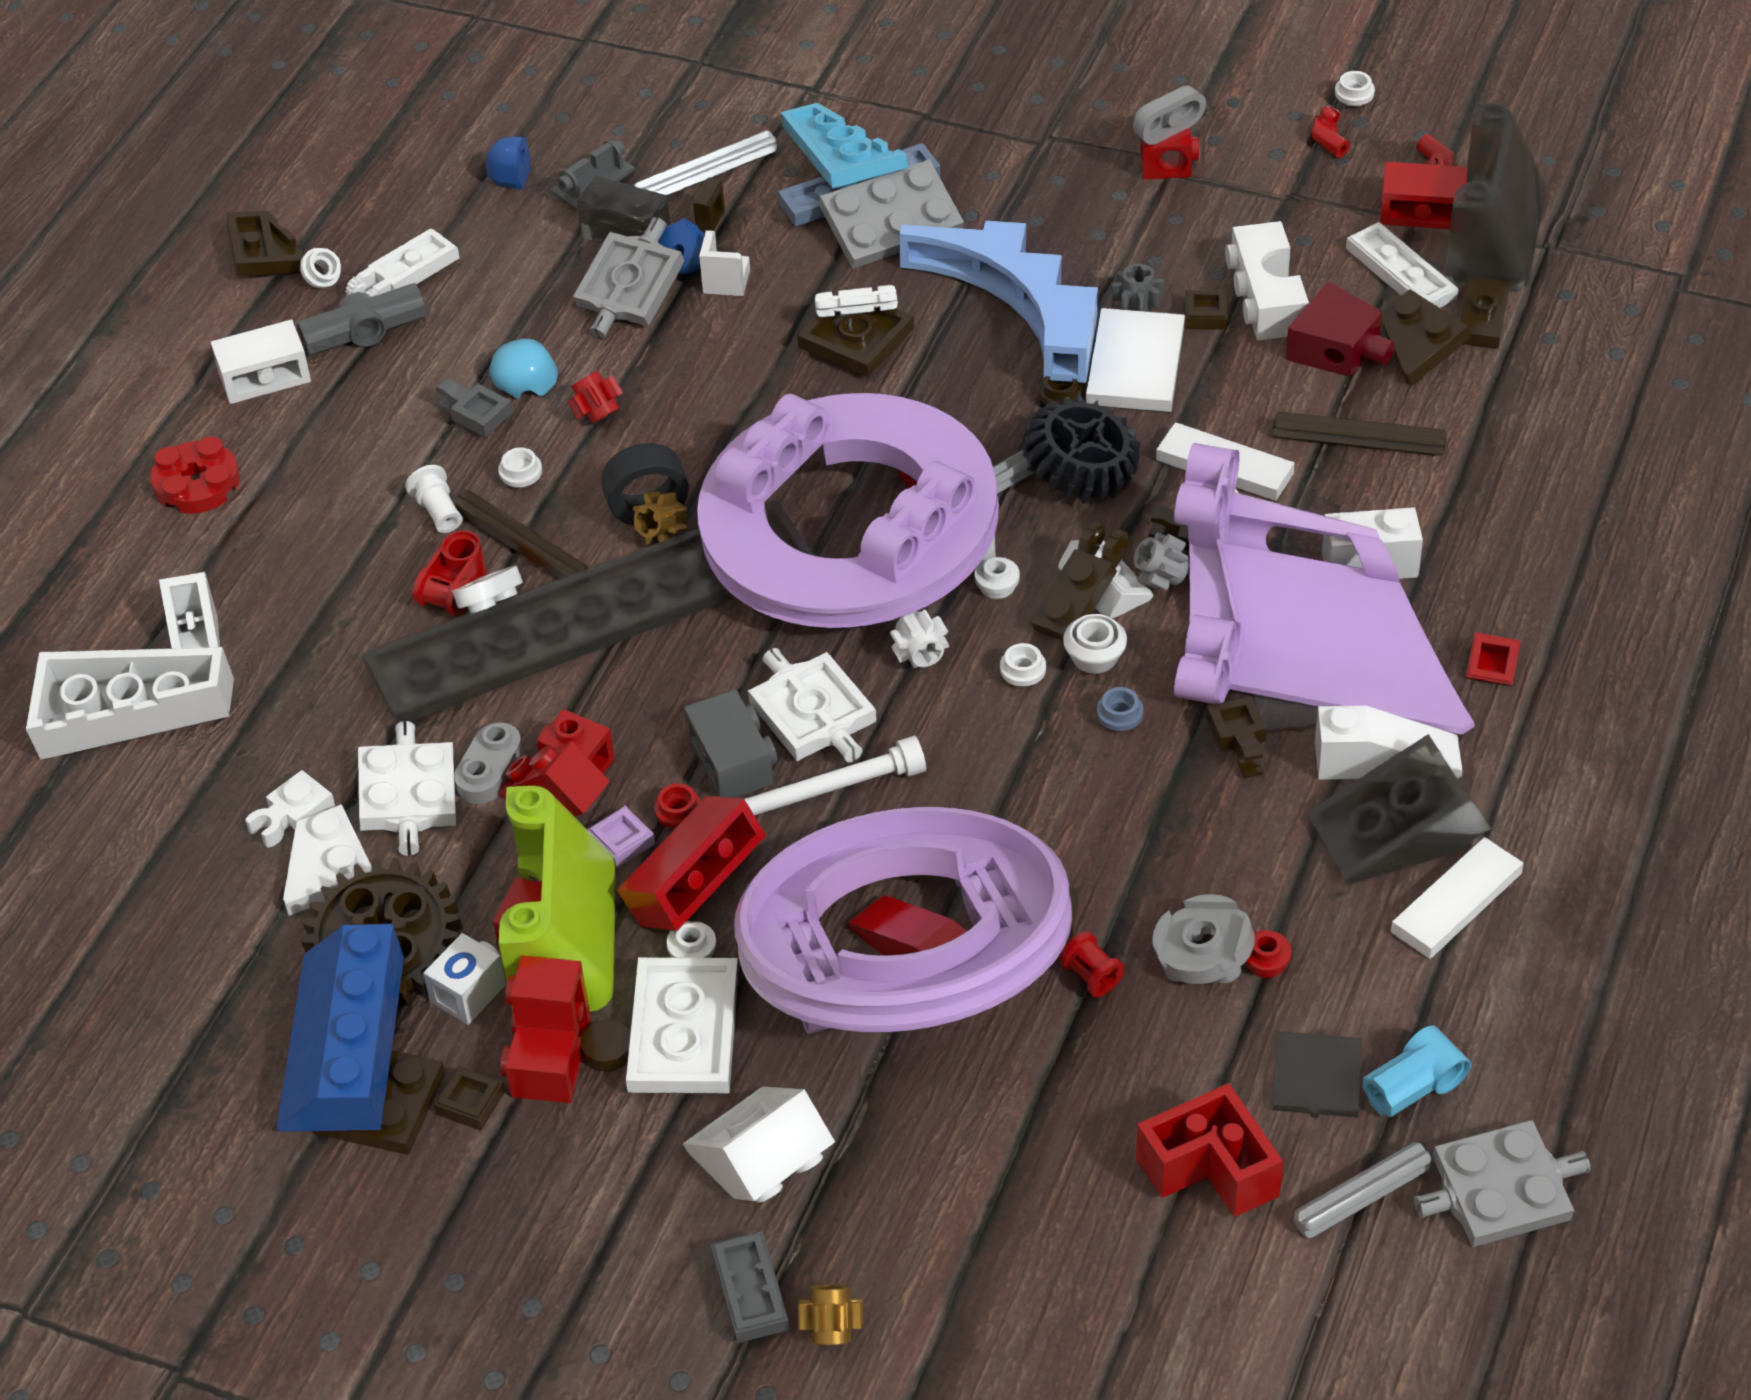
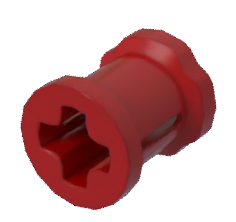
[1059,931,1125,998]

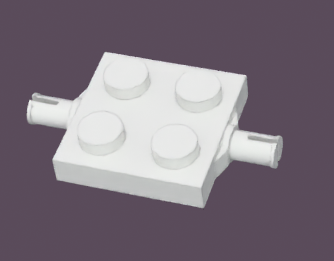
[748,648,877,762]
[358,721,456,856]

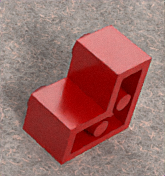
[500,955,592,1103]
[1136,1083,1283,1217]

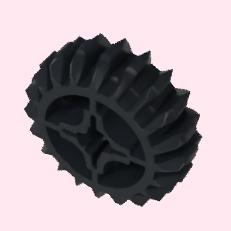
[1022,396,1141,504]

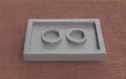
[819,159,964,269]

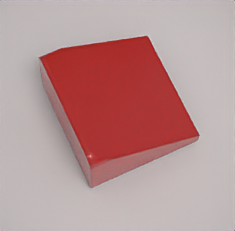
[1466,632,1521,686]

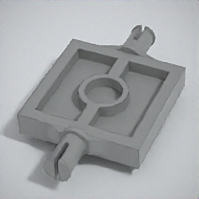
[573,217,685,339]
[1414,1120,1590,1247]

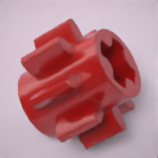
[568,371,623,424]

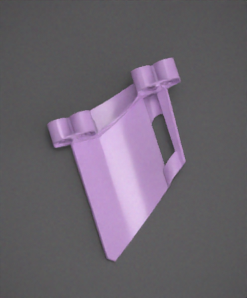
[1174,443,1475,734]

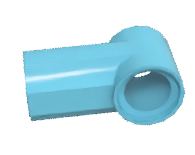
[1362,1025,1471,1117]

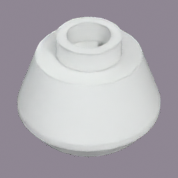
[1064,614,1127,674]

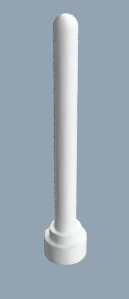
[745,735,926,816]

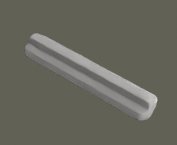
[1293,1142,1432,1238]

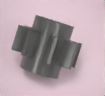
[1112,264,1164,312]

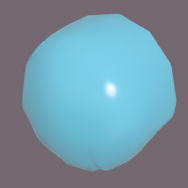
[489,339,558,399]

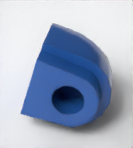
[486,136,531,190]
[658,218,705,275]

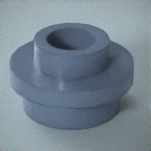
[1097,687,1144,731]

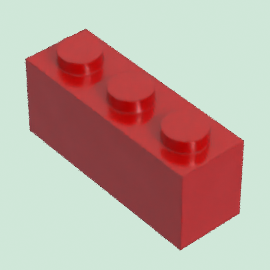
[617,796,766,931]

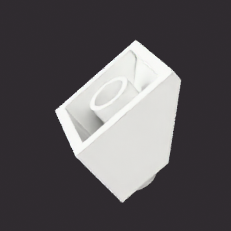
[683,1086,835,1203]

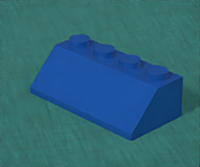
[277,924,404,1132]

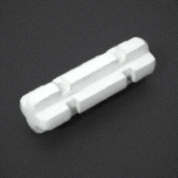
[815,285,898,318]

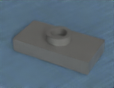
[711,1231,789,1343]

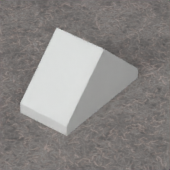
[159,572,220,649]

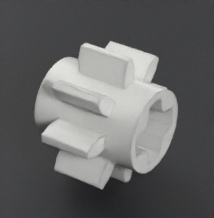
[890,610,949,668]

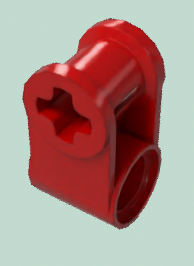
[413,530,487,617]

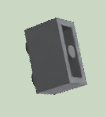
[684,689,778,798]

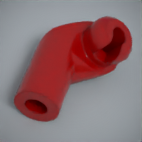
[1311,105,1350,158]
[1416,134,1455,166]

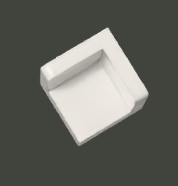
[699,231,750,296]

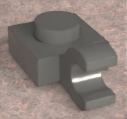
[436,378,512,438]

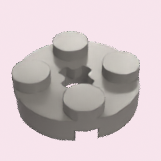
[1153,894,1255,984]

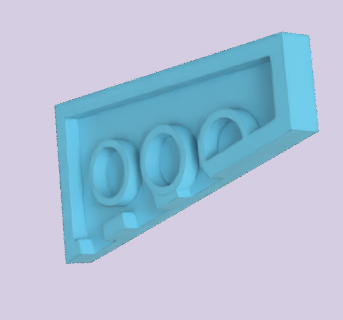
[780,103,908,188]

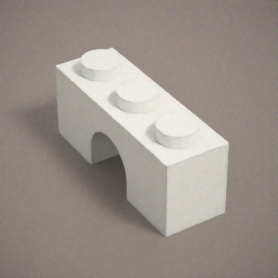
[1225,221,1309,340]

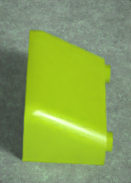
[499,786,616,1012]

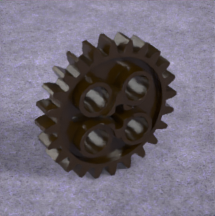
[301,858,463,1005]

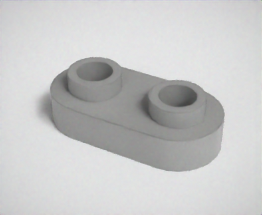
[1133,86,1206,145]
[454,722,523,804]

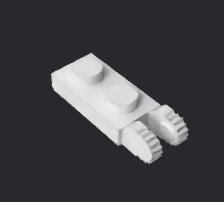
[345,228,459,297]

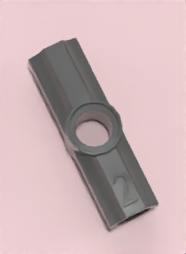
[296,283,427,356]

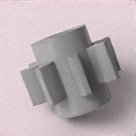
[1134,532,1190,591]

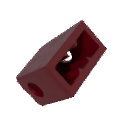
[1286,282,1395,376]

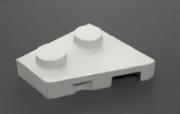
[283,804,372,916]

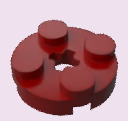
[151,436,240,514]

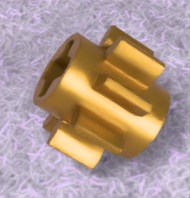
[633,491,688,546]
[798,1284,863,1345]

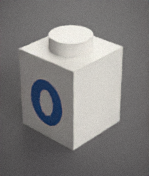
[423,933,506,1025]

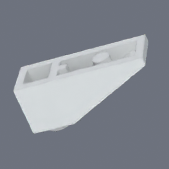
[1315,705,1462,780]

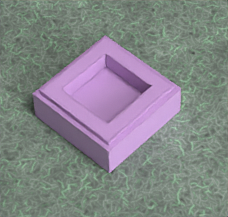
[587,806,655,868]

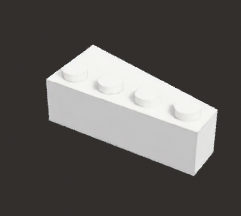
[26,647,234,760]

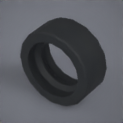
[601,442,689,525]

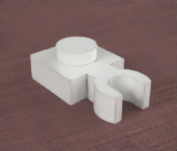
[245,770,335,848]

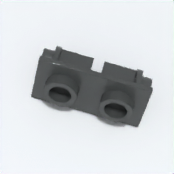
[550,139,635,209]

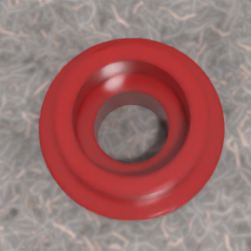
[654,783,701,828]
[1244,930,1292,978]

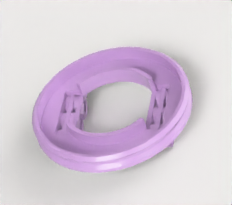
[697,393,999,628]
[734,807,1072,1034]

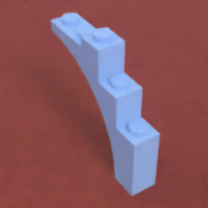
[899,221,1098,383]

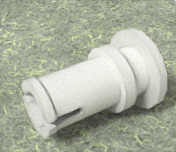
[405,465,463,533]

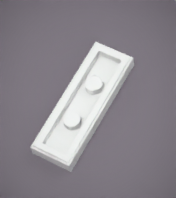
[1346,222,1458,308]
[1156,422,1295,501]
[1391,837,1524,959]

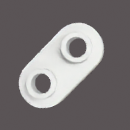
[452,565,523,614]

